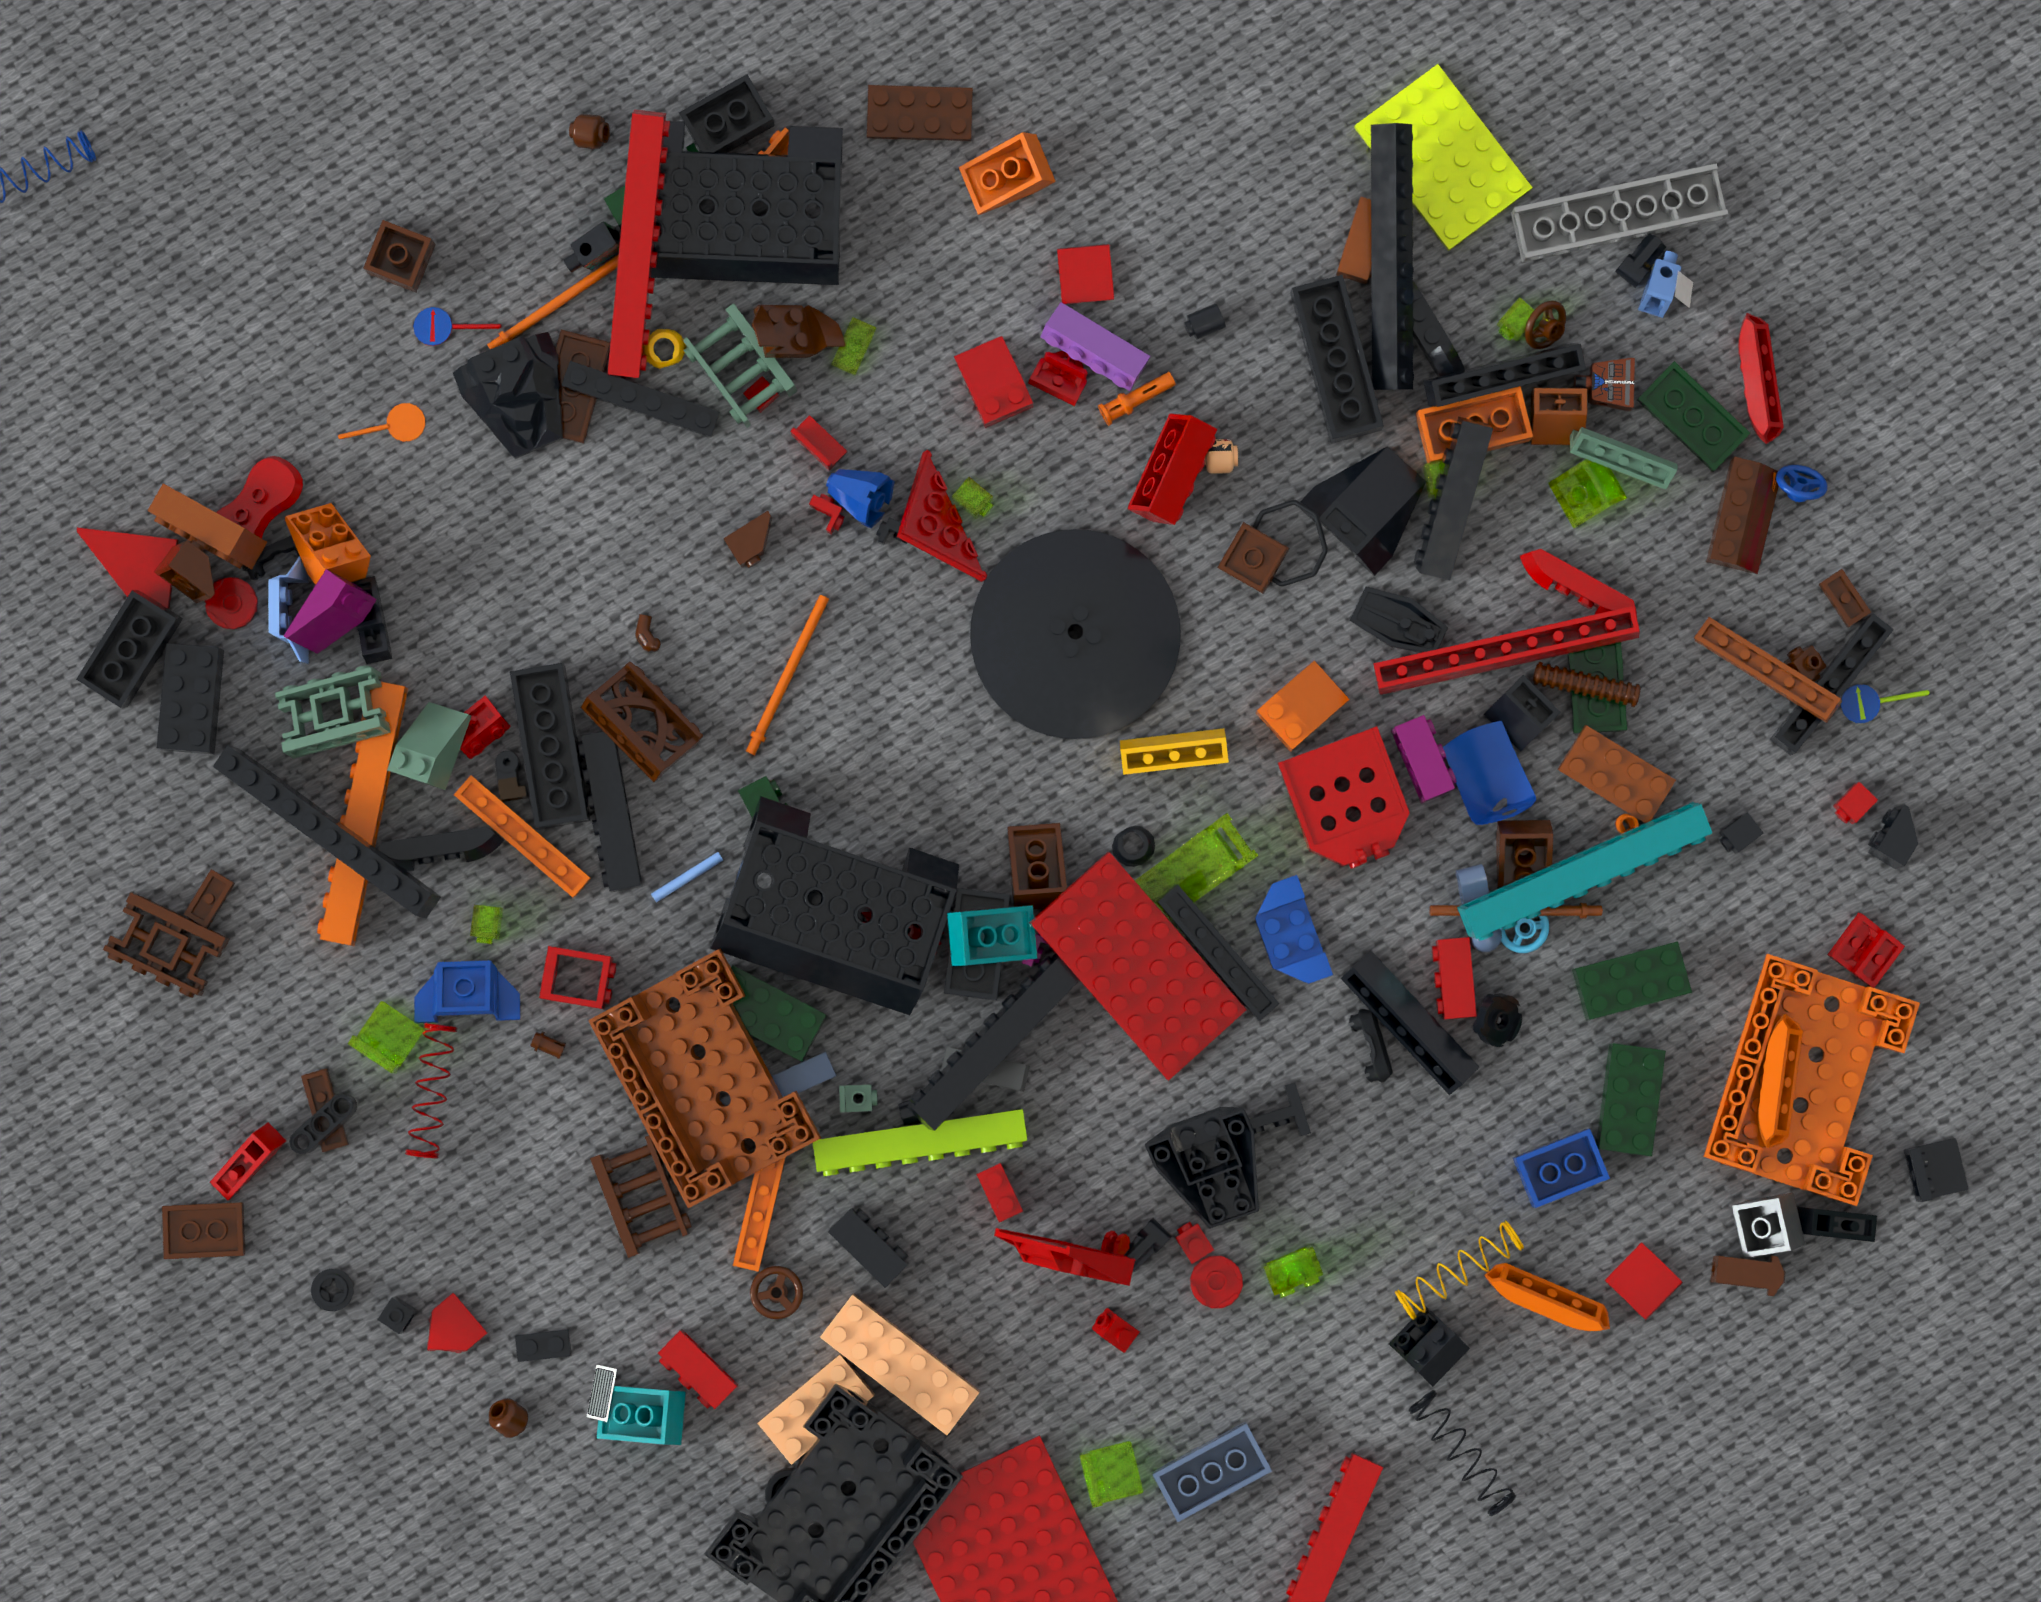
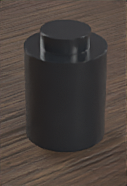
[1184,303,1226,340]

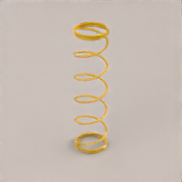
[1395,1220,1524,1320]

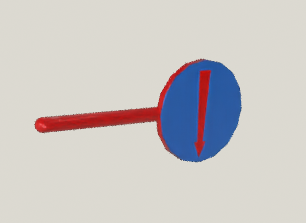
[413,307,502,346]

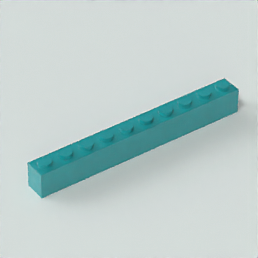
[1457,802,1712,941]

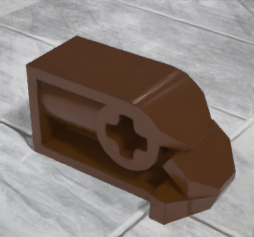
[1710,1256,1786,1296]

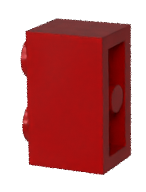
[976,1163,1023,1223]

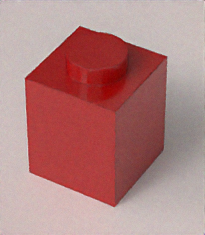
[1833,782,1878,824]

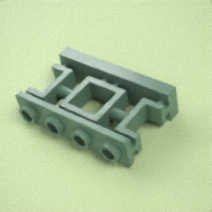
[275,666,391,759]

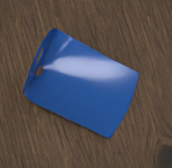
[1443,721,1536,825]

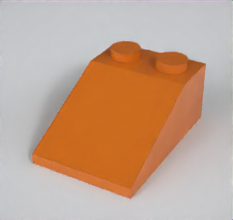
[959,132,1056,215]
[1256,660,1350,752]

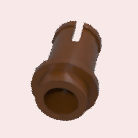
[530,1031,566,1059]

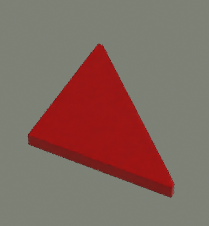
[897,450,987,582]
[77,527,179,609]

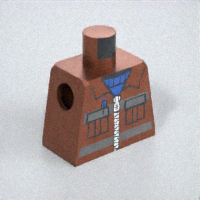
[1574,358,1635,411]

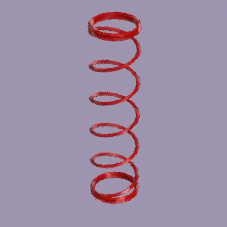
[405,1023,458,1159]

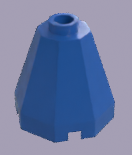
[826,469,894,528]

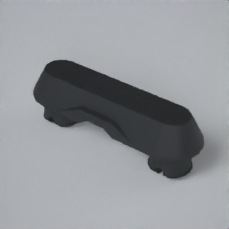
[242,536,300,580]
[1349,1009,1393,1083]

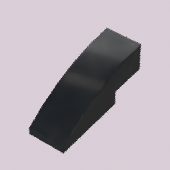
[352,576,393,664]

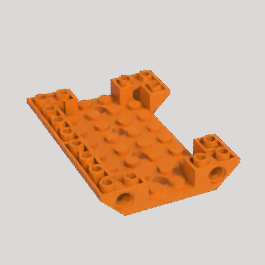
[1703,954,1920,1206]

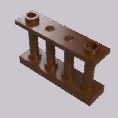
[590,1135,692,1258]

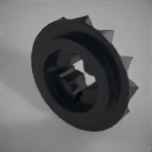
[311,1269,354,1311]

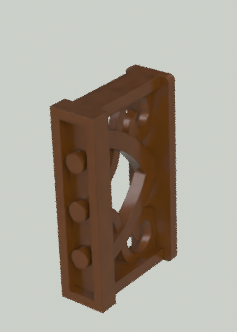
[580,661,703,782]

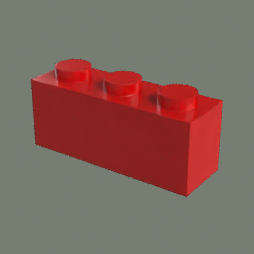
[1432,937,1477,1020]
[658,1329,738,1409]

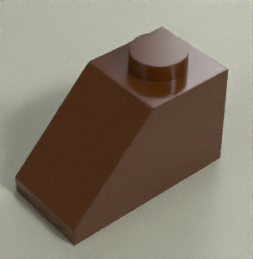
[723,511,772,568]

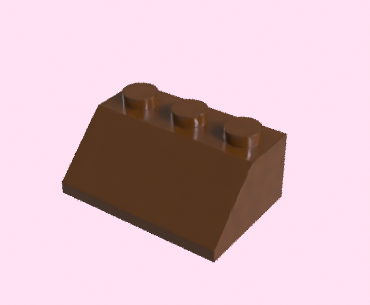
[154,540,215,604]

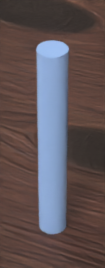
[651,852,724,903]

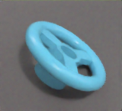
[1500,916,1549,953]

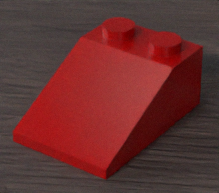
[954,336,1033,428]

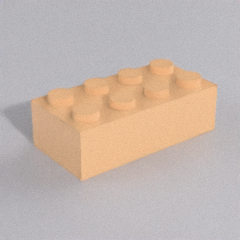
[757,1354,875,1465]

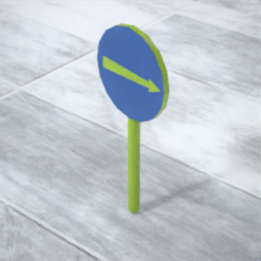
[1841,684,1930,723]

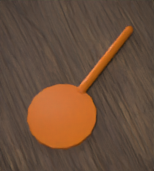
[338,403,425,442]

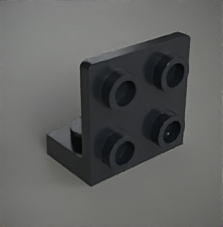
[1904,1138,1968,1202]

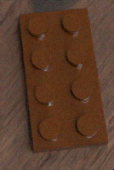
[867,85,973,141]

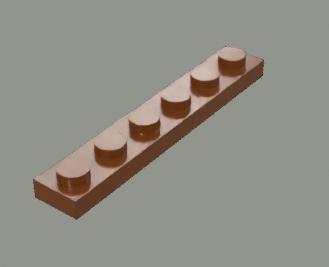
[1694,617,1842,723]

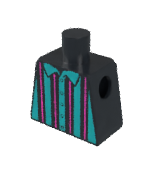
[564,222,620,273]

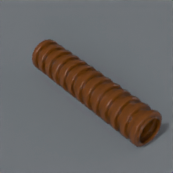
[1533,662,1641,707]

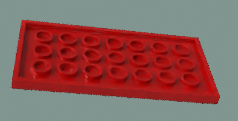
[1029,852,1247,1081]

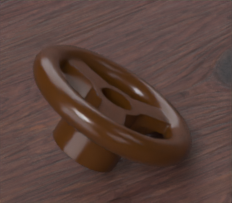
[1525,300,1566,350]
[750,1266,803,1319]

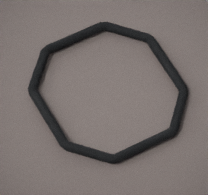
[1252,500,1328,587]

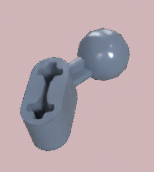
[1456,864,1502,952]

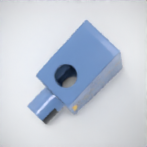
[1638,251,1681,318]

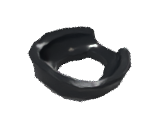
[1112,825,1155,867]

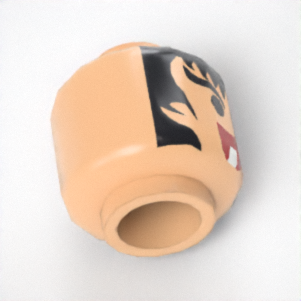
[1204,439,1238,474]

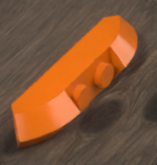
[1758,1014,1803,1148]
[1484,1263,1610,1331]

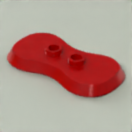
[216,456,303,538]

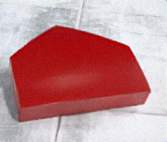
[1028,351,1088,406]
[427,1293,487,1353]

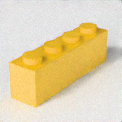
[1120,728,1229,775]

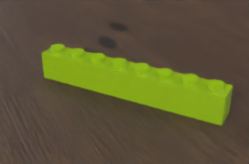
[813,1109,1028,1176]

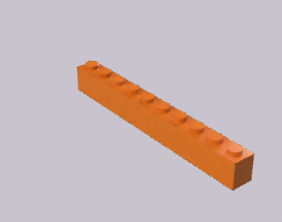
[317,682,408,946]

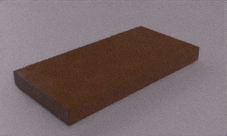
[556,329,610,444]

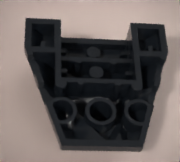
[453,332,563,459]

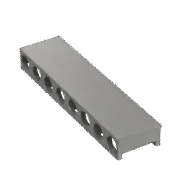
[1510,163,1728,263]

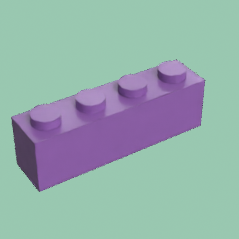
[1041,302,1150,391]

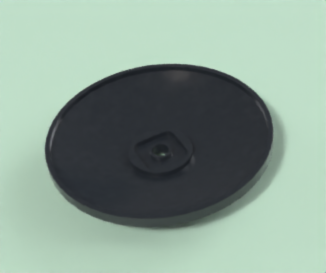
[970,529,1181,739]

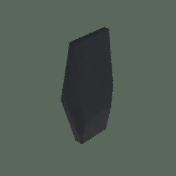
[1350,587,1448,653]

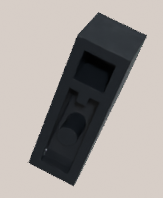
[1797,1207,1877,1242]

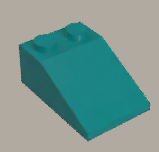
[947,906,1037,966]
[597,1386,686,1445]

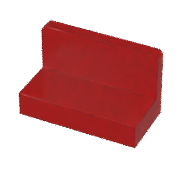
[790,415,847,471]

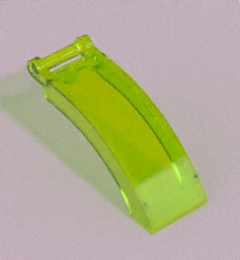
[1134,813,1258,921]

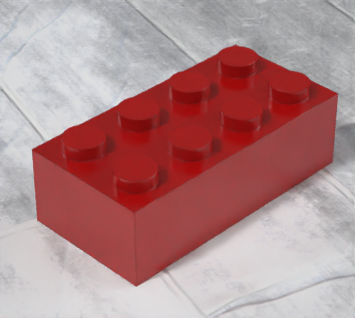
[1127,414,1217,525]

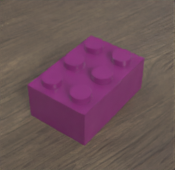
[1391,715,1457,804]

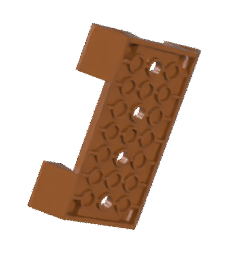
[588,949,821,1208]

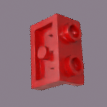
[460,695,511,759]

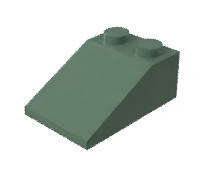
[387,702,471,790]

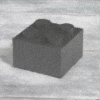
[1732,1193,1805,1258]

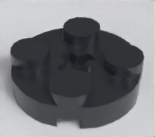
[1473,993,1522,1047]

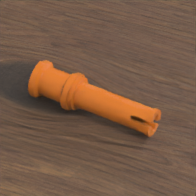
[1098,372,1176,426]

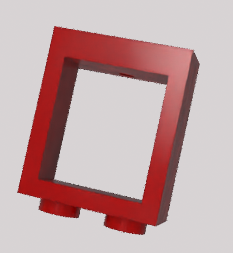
[539,946,617,1009]

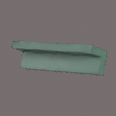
[1570,427,1678,490]

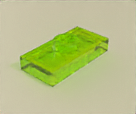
[831,317,877,376]

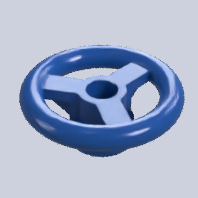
[1776,465,1828,502]

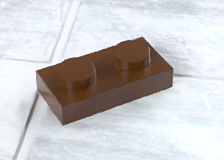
[1819,569,1871,628]
[183,869,235,928]

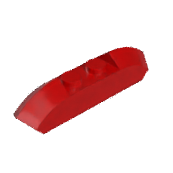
[1738,313,1784,444]
[1520,549,1637,617]

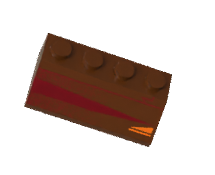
[1706,457,1779,574]

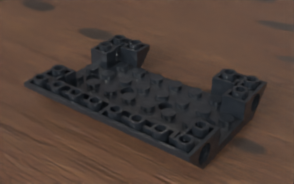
[651,121,843,285]
[709,796,959,1015]
[704,1383,963,1602]

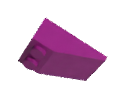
[284,569,377,654]

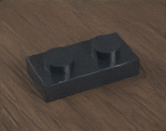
[515,1329,572,1362]

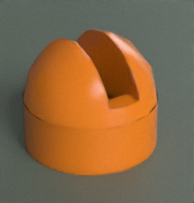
[1615,814,1639,834]

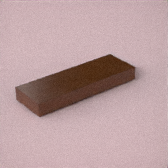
[301,1068,349,1152]

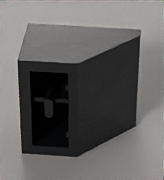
[1483,675,1561,752]
[1868,804,1918,869]
[1389,1306,1470,1387]

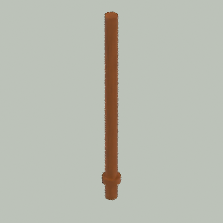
[1429,903,1603,919]

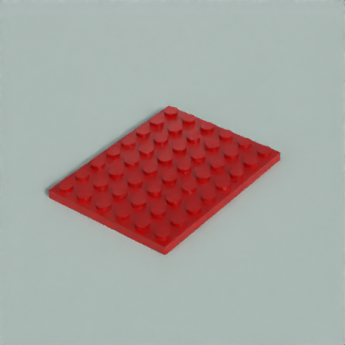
[913,1435,1118,1602]

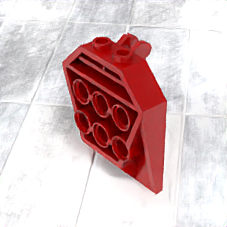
[1278,726,1410,869]
[994,1228,1135,1286]

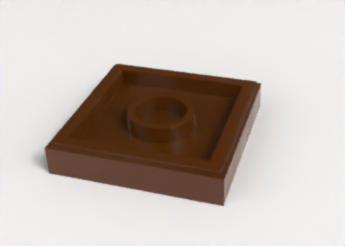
[1217,522,1290,594]

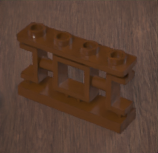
[103,892,230,998]

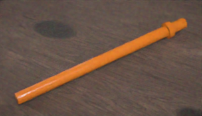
[487,254,619,349]
[746,595,829,756]

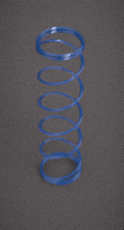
[0,130,96,203]

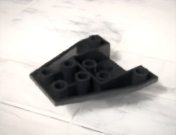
[1300,446,1426,576]
[1145,1107,1259,1229]

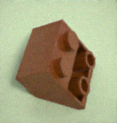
[1531,388,1587,445]

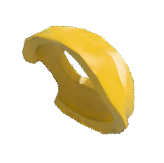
[643,329,686,369]

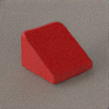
[743,376,780,413]

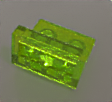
[347,1001,425,1074]
[1079,1441,1143,1508]

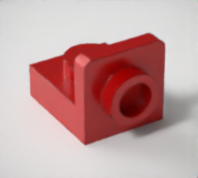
[1175,1222,1214,1264]

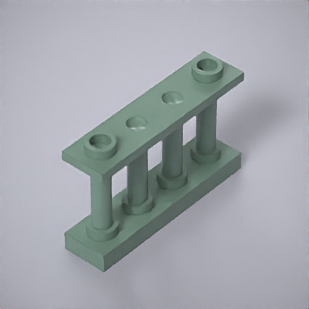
[683,303,797,428]

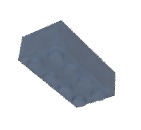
[1152,1422,1272,1522]

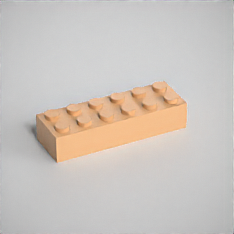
[820,1294,980,1435]

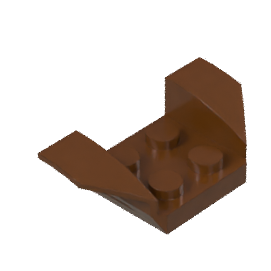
[752,304,846,358]

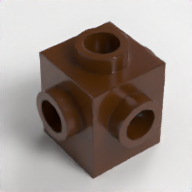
[1783,645,1827,682]

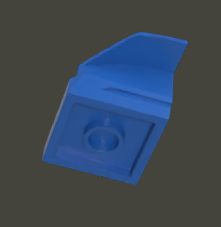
[1255,875,1333,984]
[414,960,520,1023]

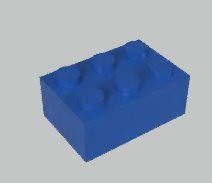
[1513,1129,1610,1208]

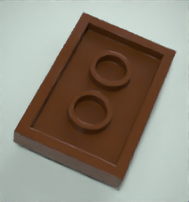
[162,1202,245,1259]

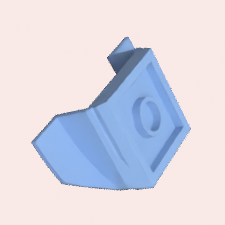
[268,556,309,664]

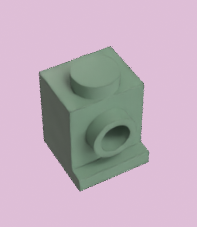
[839,1085,878,1112]

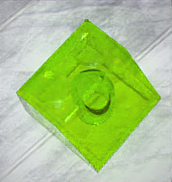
[1548,459,1627,528]
[1261,1245,1323,1298]

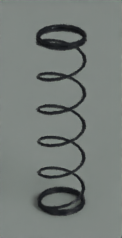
[1408,1390,1516,1516]

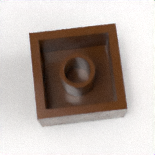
[363,220,436,293]

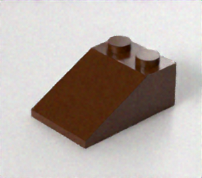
[1496,820,1553,889]
[1007,823,1067,910]

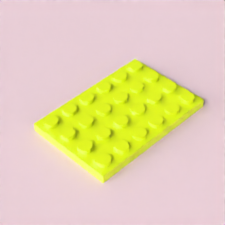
[1354,64,1533,251]

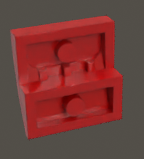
[1057,244,1114,304]
[1827,913,1905,988]
[1605,1242,1683,1320]

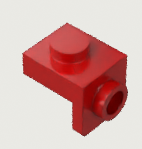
[809,494,845,535]
[1092,1308,1140,1353]

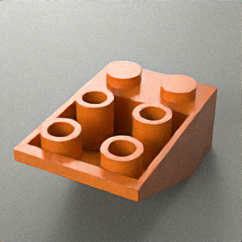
[285,503,371,585]

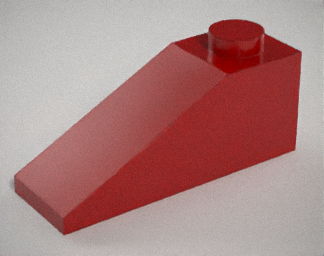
[210,1122,287,1201]

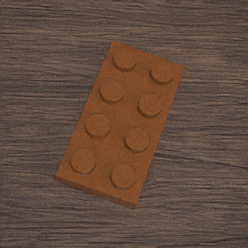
[1557,725,1676,823]

